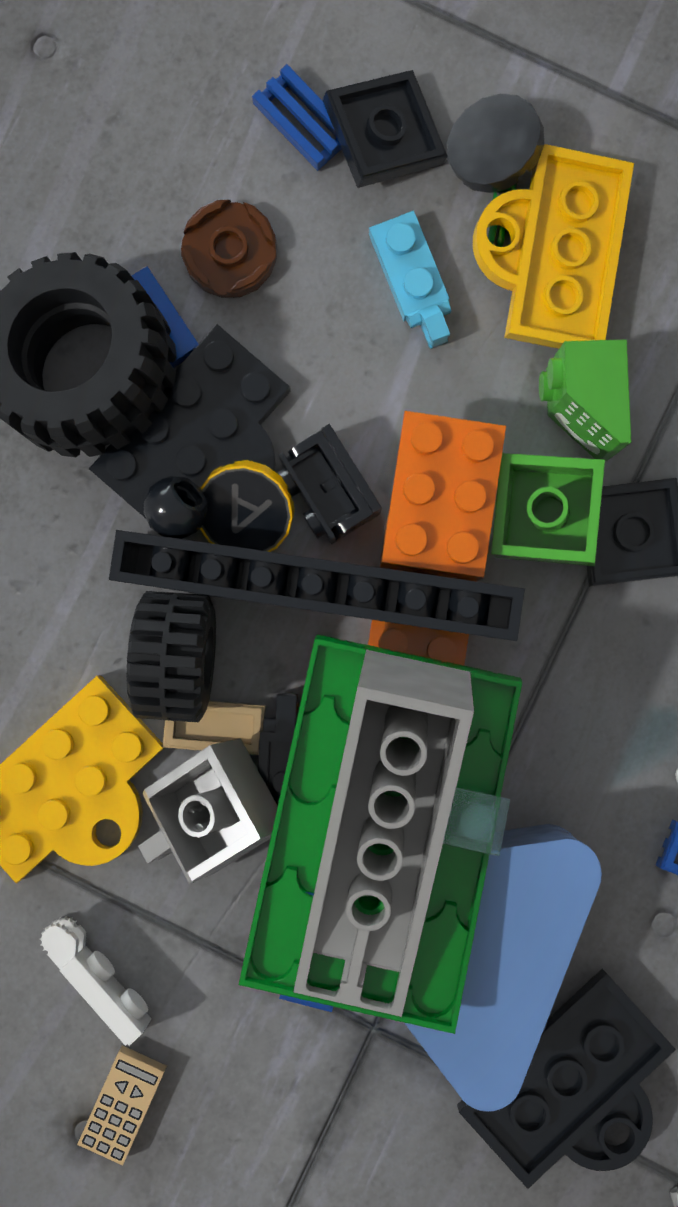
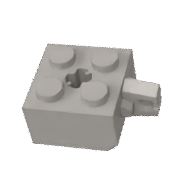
[138,738,278,884]

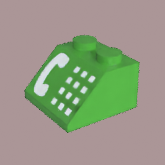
[539,339,631,461]

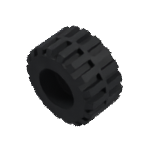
[127,591,216,723]

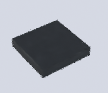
[323,70,447,188]
[587,478,678,587]

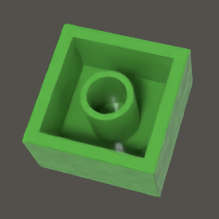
[491,453,605,566]

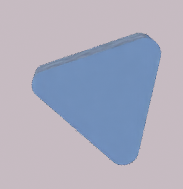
[405,824,602,1112]

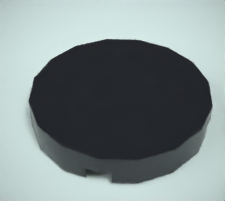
[447,93,544,193]

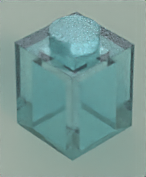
[443,787,510,856]

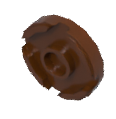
[181,200,277,298]

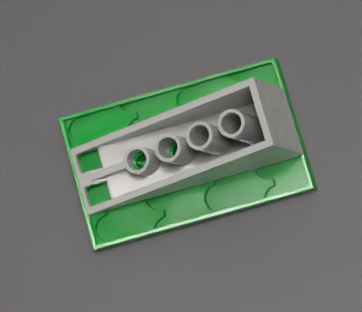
[238,634,522,1034]

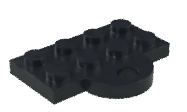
[89,324,291,519]
[457,968,676,1189]

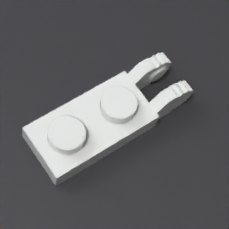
[40,916,152,1046]

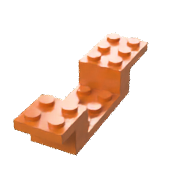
[368,411,506,666]

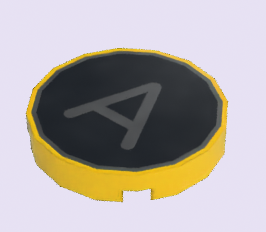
[200,460,295,552]

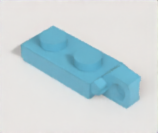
[369,210,452,349]

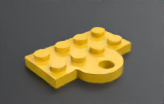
[473,144,634,349]
[0,675,164,884]

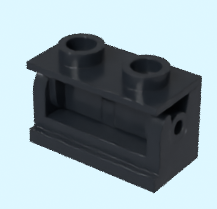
[277,423,382,545]

